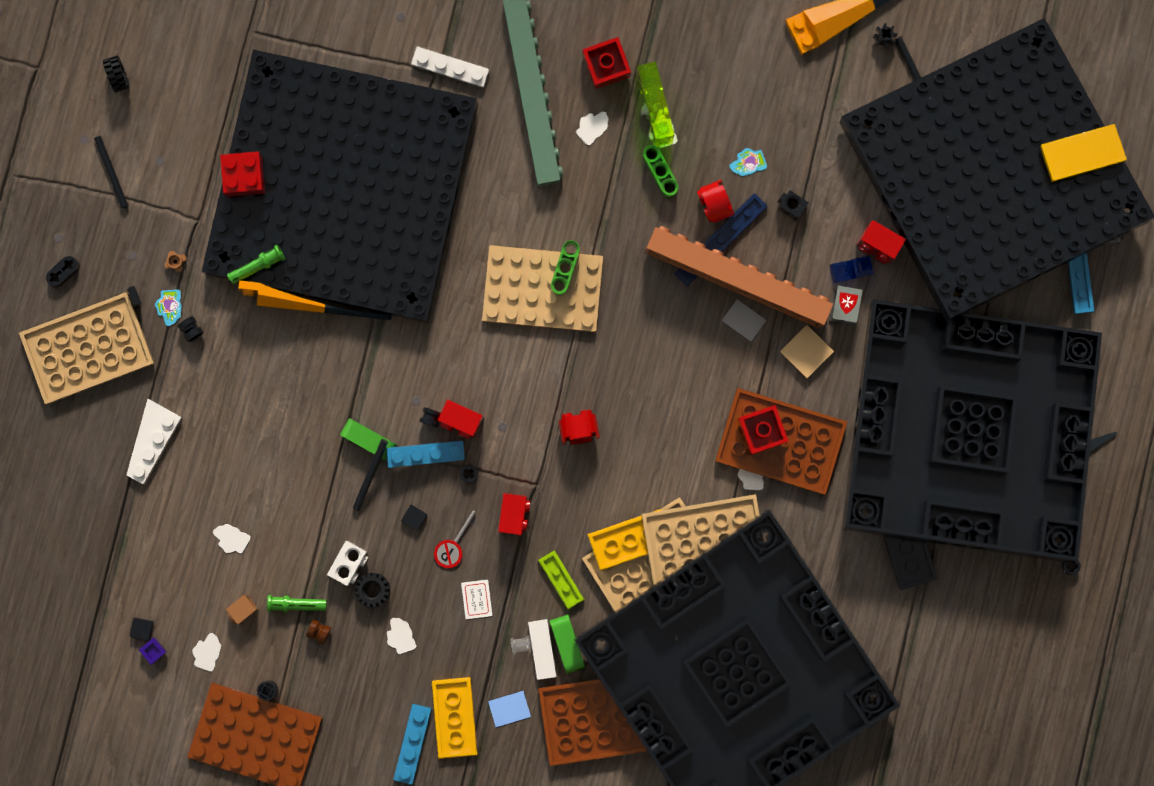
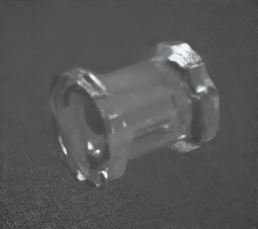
[510,635,532,655]

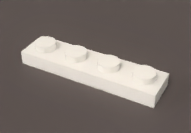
[411,47,489,88]

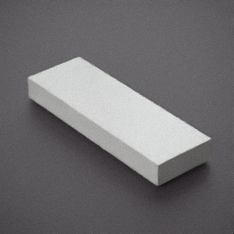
[528,619,556,680]

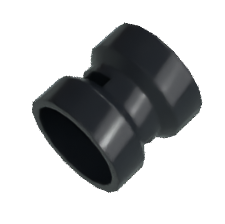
[177,316,204,343]
[257,680,279,701]

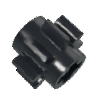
[873,23,898,48]

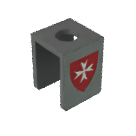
[829,286,863,325]

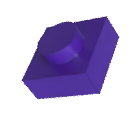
[139,637,167,665]

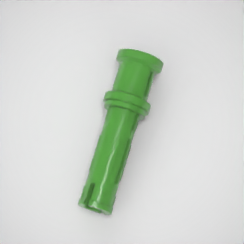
[227,245,285,285]
[267,595,327,613]

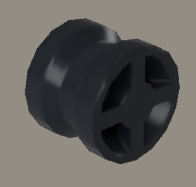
[419,407,441,428]

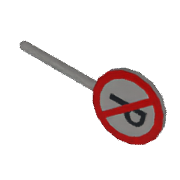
[434,510,476,568]

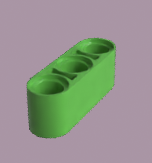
[643,145,678,199]
[551,240,580,296]
[340,418,397,461]
[550,614,585,674]

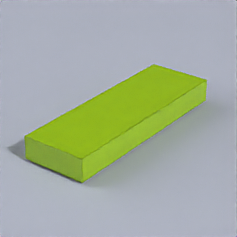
[538,550,584,609]

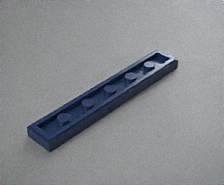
[674,193,768,287]

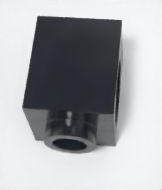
[778,190,809,221]

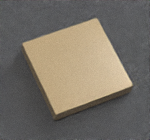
[780,325,834,379]

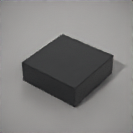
[127,286,142,309]
[401,505,427,531]
[129,617,154,640]

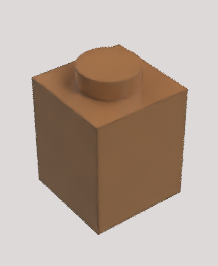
[226,594,259,624]

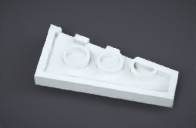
[127,399,182,485]

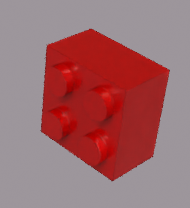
[582,37,631,90]
[220,151,265,197]
[856,220,906,264]
[438,399,484,440]
[737,405,788,455]
[498,493,531,535]

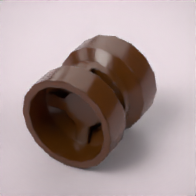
[306,619,332,645]

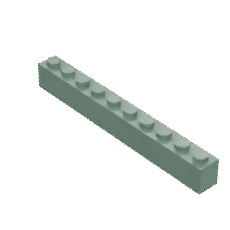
[503,0,563,187]

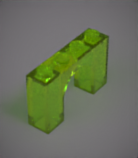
[636,61,675,147]

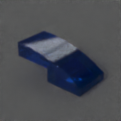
[829,256,874,284]

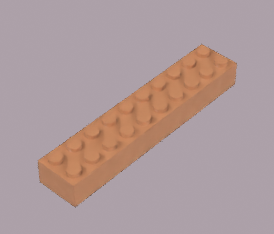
[644,226,833,328]

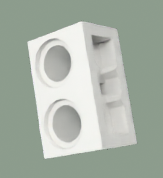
[327,541,368,586]

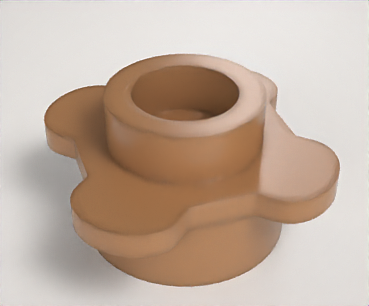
[164,251,186,273]

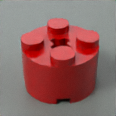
[697,179,735,223]
[558,410,600,445]

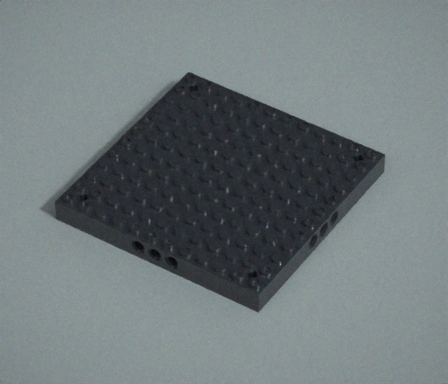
[839,18,1154,323]
[201,49,478,323]
[842,299,1102,563]
[574,509,900,786]

